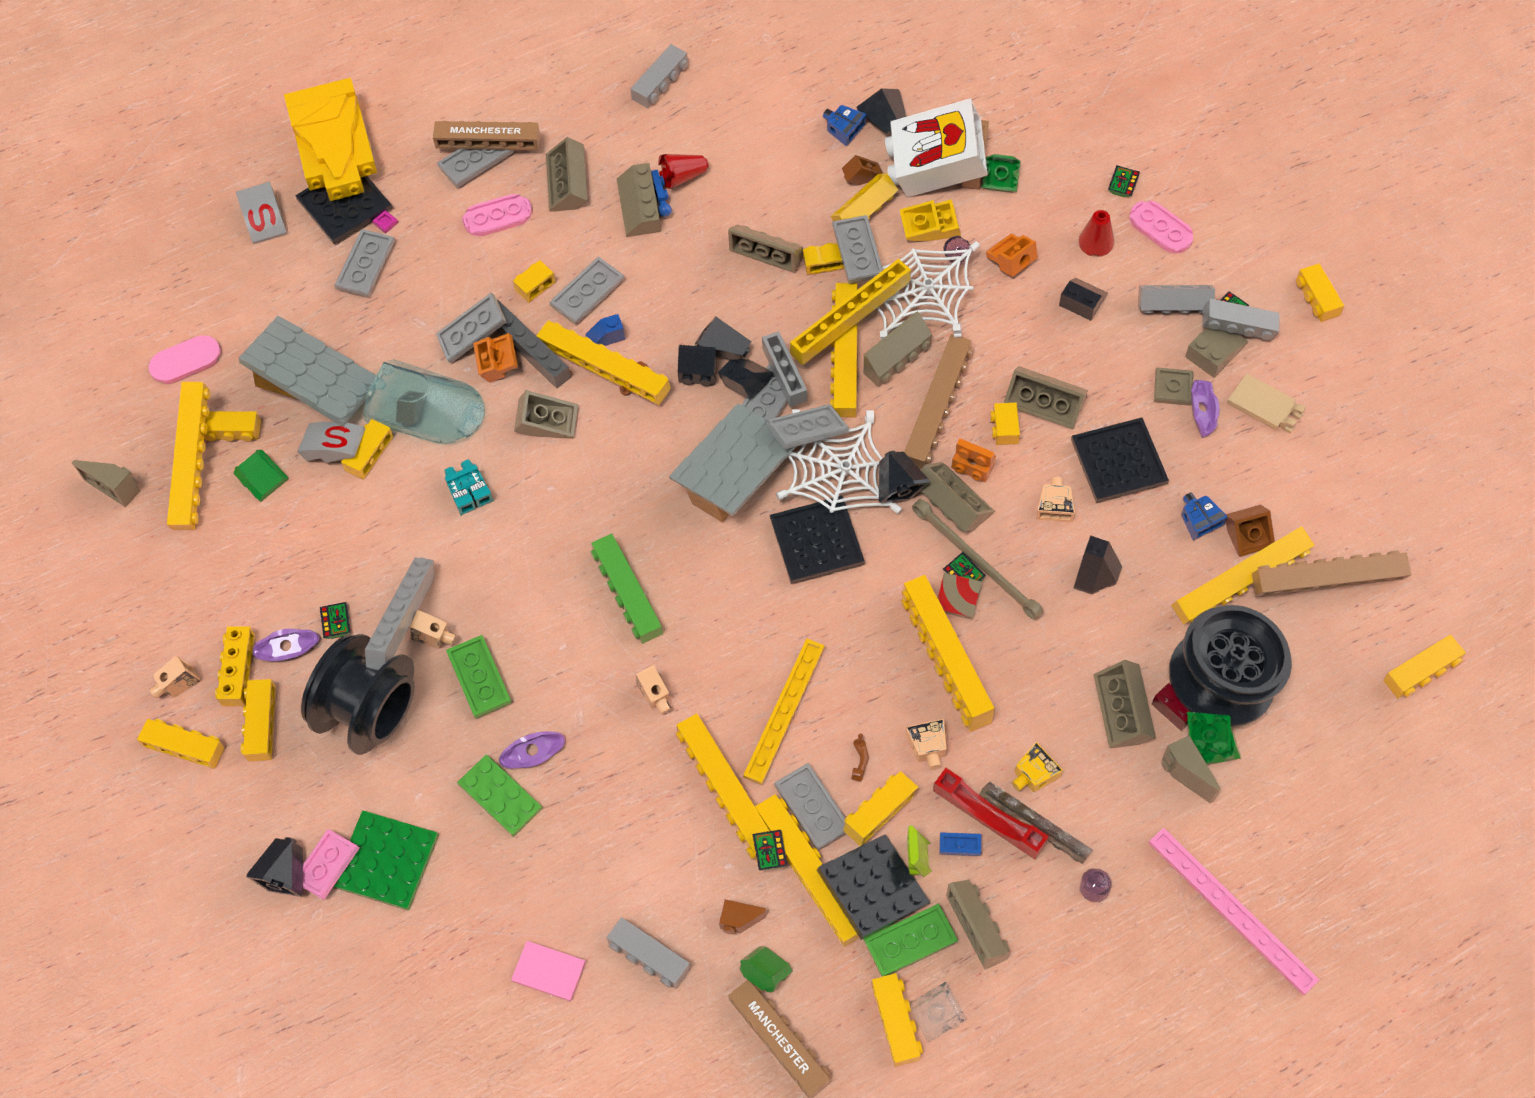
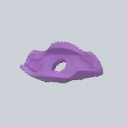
[1191,380,1220,438]
[253,629,320,661]
[499,731,565,769]

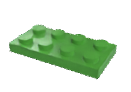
[446,635,512,719]
[457,755,543,837]
[864,903,958,977]

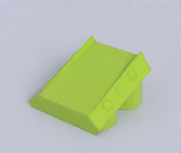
[907,825,932,877]

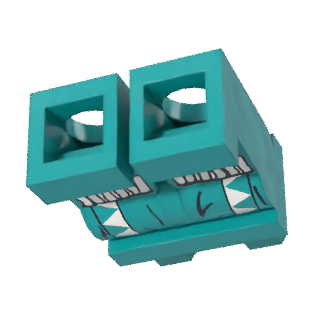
[444,459,494,516]

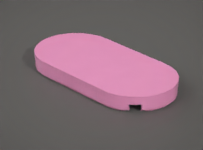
[462,194,532,236]
[1130,201,1193,253]
[149,335,221,384]

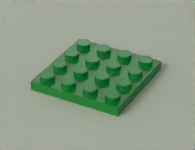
[333,810,439,911]

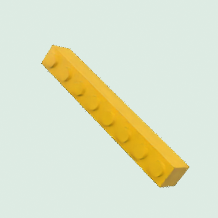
[790,258,911,365]
[830,283,857,417]
[536,320,671,405]
[167,382,211,530]
[1171,526,1315,625]
[675,713,769,864]
[755,794,859,947]

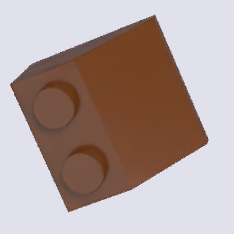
[1226,504,1275,556]

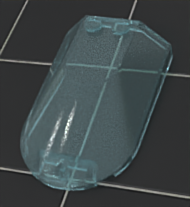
[363,359,485,444]

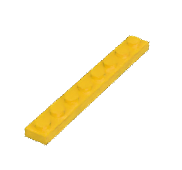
[743,638,825,785]

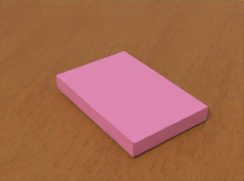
[303,829,359,900]
[511,941,586,1002]

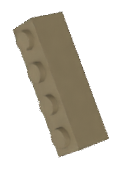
[546,137,588,212]
[617,163,661,237]
[728,224,803,273]
[863,311,932,387]
[1004,366,1088,429]
[919,462,995,532]
[1094,660,1156,748]
[946,880,1010,970]

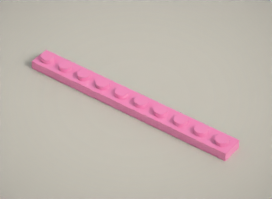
[1148,828,1319,996]

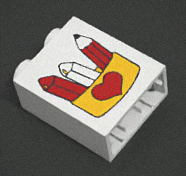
[885,98,988,197]

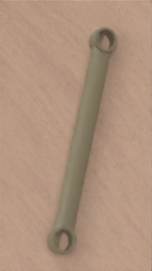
[912,499,1043,620]

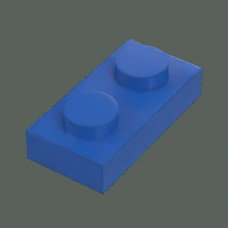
[939,832,981,856]

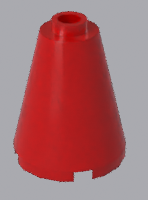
[658,154,709,189]
[1079,210,1114,257]

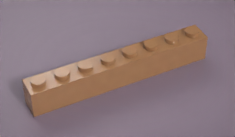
[904,334,974,469]
[1252,550,1411,596]

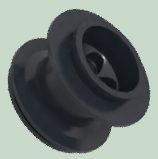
[1169,605,1292,727]
[301,634,415,755]

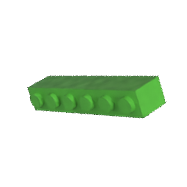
[590,533,663,644]

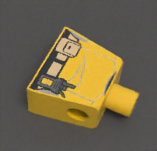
[1011,742,1063,792]

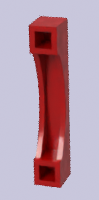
[933,767,1049,860]

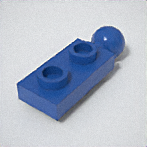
[651,169,672,217]

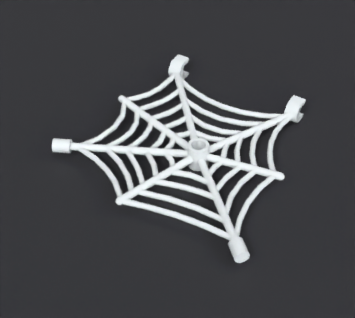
[876,241,980,340]
[776,410,902,514]

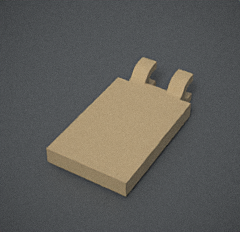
[1227,374,1306,433]

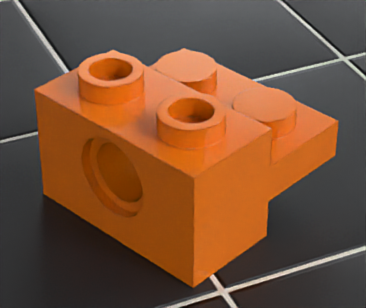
[986,233,1038,277]
[473,333,518,383]
[951,438,996,482]

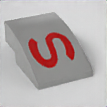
[236,182,287,244]
[297,422,365,463]

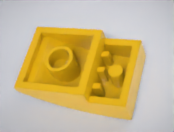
[899,199,961,241]

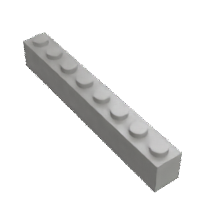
[365,557,434,670]

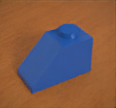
[586,314,625,346]

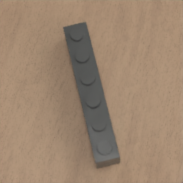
[496,300,571,388]

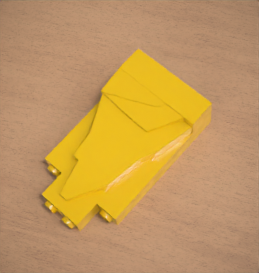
[284,77,377,201]

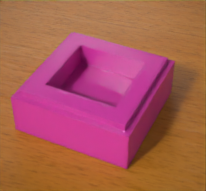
[373,211,398,234]

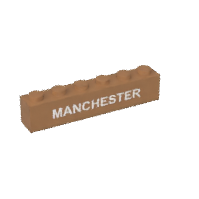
[433,121,540,150]
[728,980,831,1098]

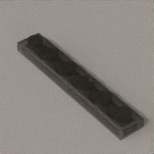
[979,781,1093,864]

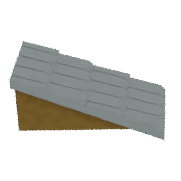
[239,316,380,427]
[669,404,797,522]

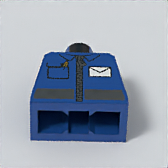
[823,105,866,146]
[1181,492,1227,541]

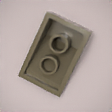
[1185,328,1249,378]
[514,390,578,439]
[72,460,140,507]
[1162,736,1221,803]

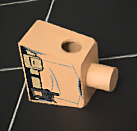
[1036,477,1075,522]
[410,610,456,648]
[150,655,201,698]
[636,665,671,714]
[906,719,946,769]

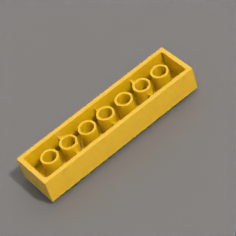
[901,575,995,732]

